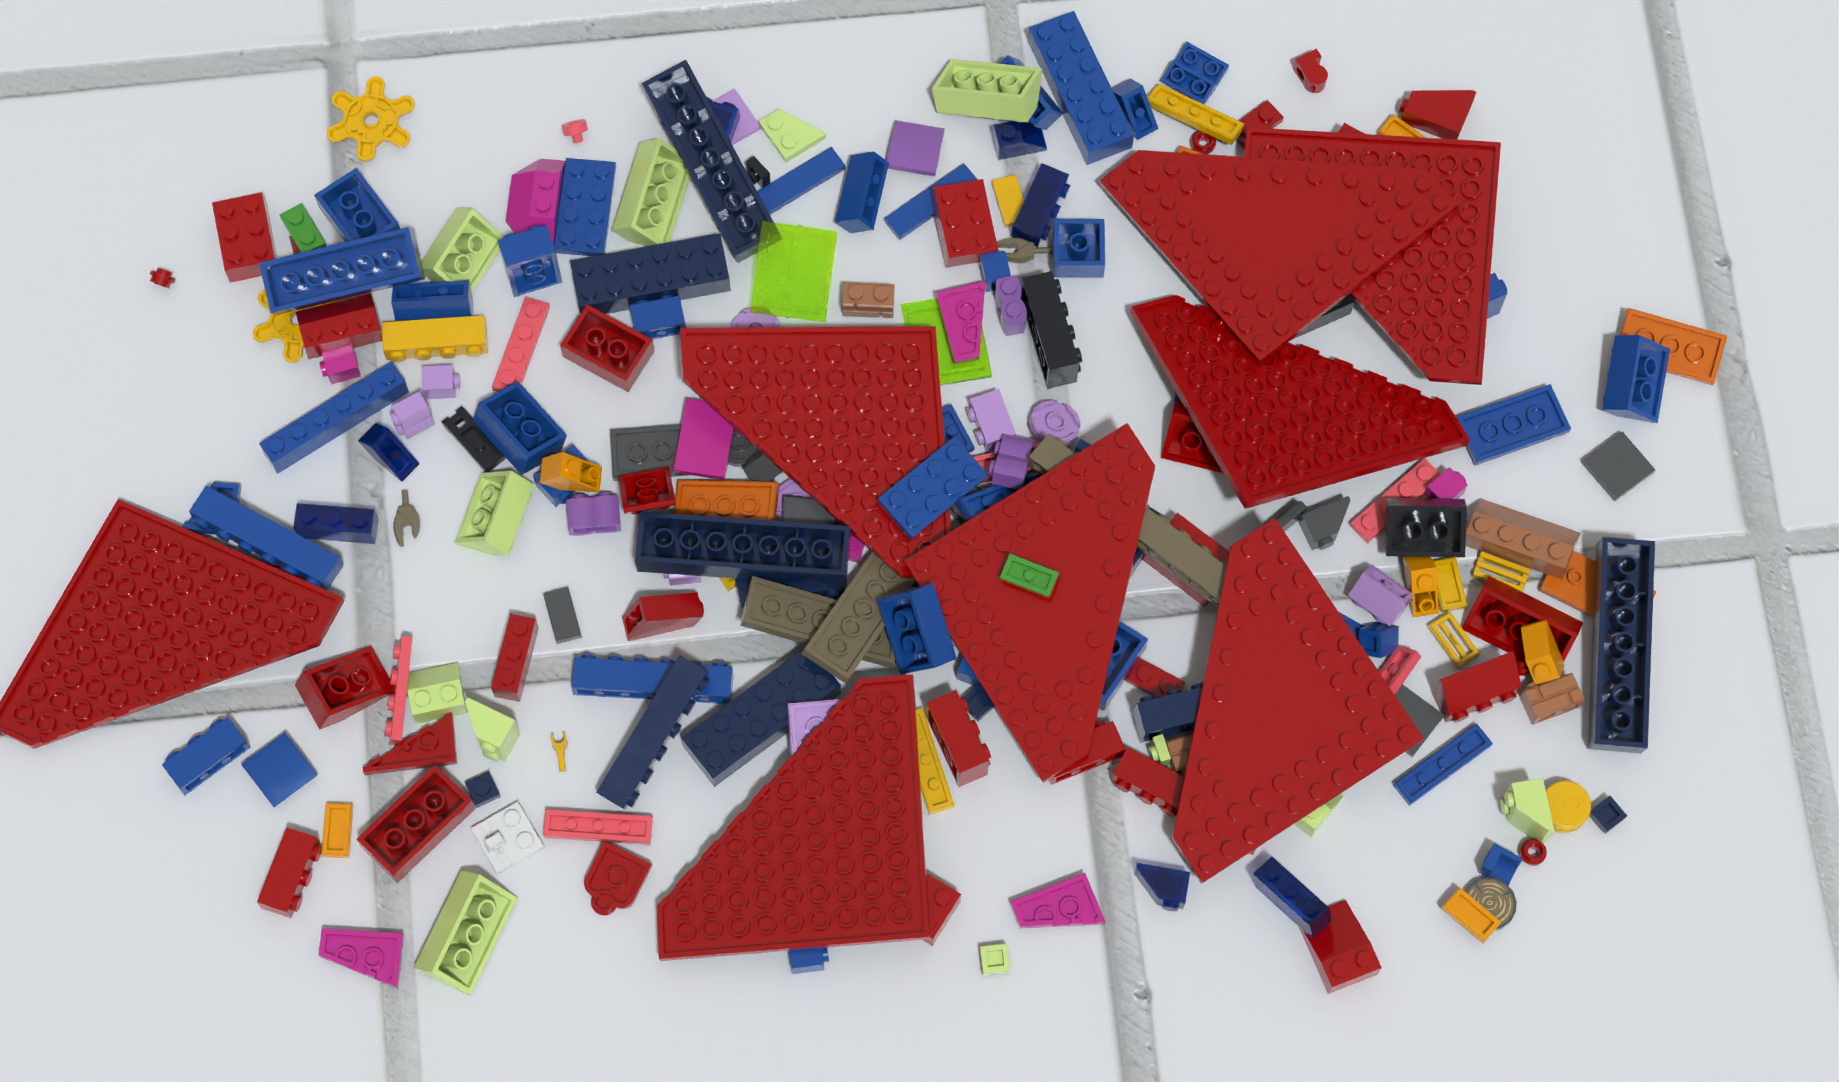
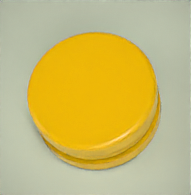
[1546,781,1591,833]

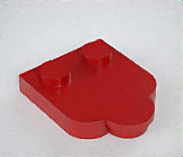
[584,841,653,916]

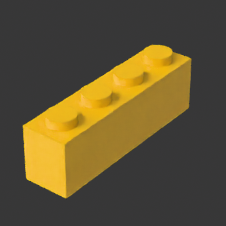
[382,315,488,362]

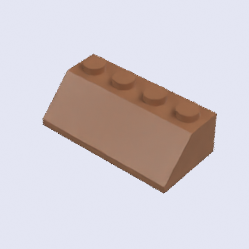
[1466,499,1580,580]

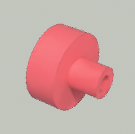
[561,119,588,143]

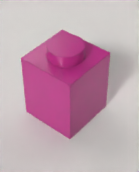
[319,344,361,385]
[1424,467,1468,499]

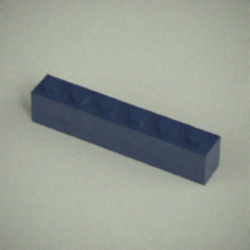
[596,655,710,810]

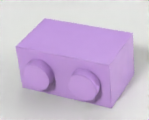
[966,389,1016,453]
[1348,564,1414,626]

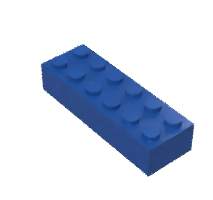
[1028,11,1134,165]
[259,227,425,315]

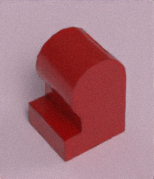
[1293,48,1328,93]

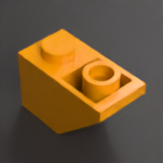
[540,452,602,492]
[1403,557,1439,617]

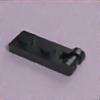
[441,406,506,473]

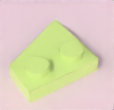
[758,109,826,163]

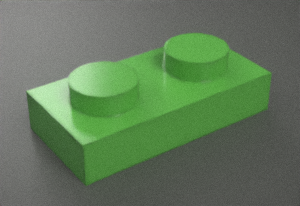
[279,203,326,253]
[1000,554,1059,599]

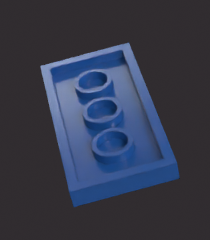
[554,158,616,257]
[1456,384,1571,466]
[877,436,989,541]

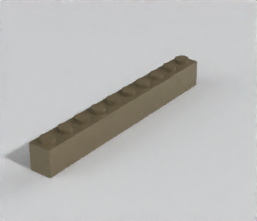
[1028,434,1227,607]

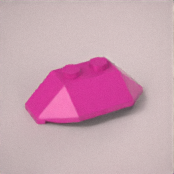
[506,159,565,245]

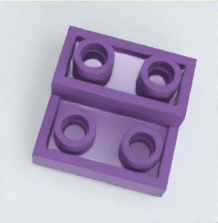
[887,120,945,176]

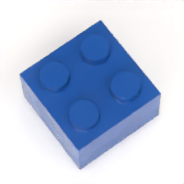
[1052,219,1105,278]

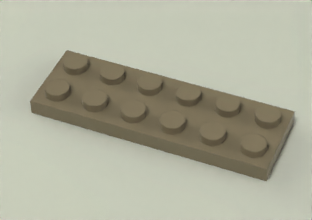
[801,552,916,684]
[740,576,895,668]

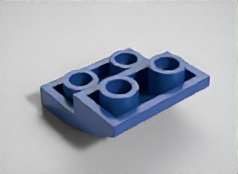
[1161,41,1229,104]
[241,732,317,807]

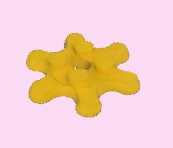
[327,76,415,162]
[252,290,341,363]

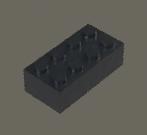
[1021,271,1082,389]

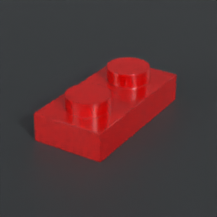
[1236,100,1284,149]
[1126,658,1185,698]

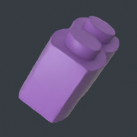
[995,275,1027,336]
[988,434,1034,490]
[566,492,621,536]

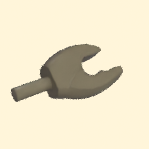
[997,237,1052,263]
[393,490,420,547]

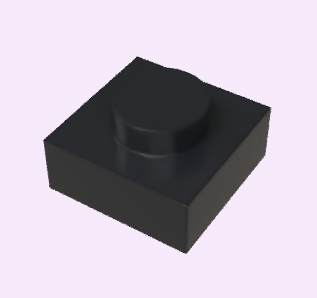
[746,155,771,188]

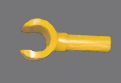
[551,733,568,772]

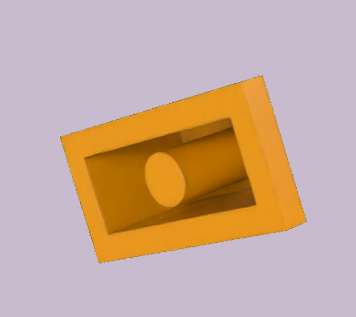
[1521,619,1565,685]

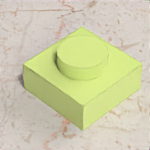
[1148,734,1171,767]
[980,944,1010,975]

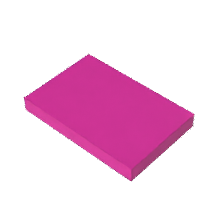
[673,398,734,480]

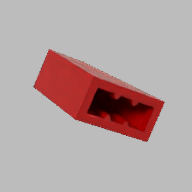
[1399,90,1477,140]
[622,592,704,641]

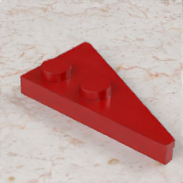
[363,712,458,775]

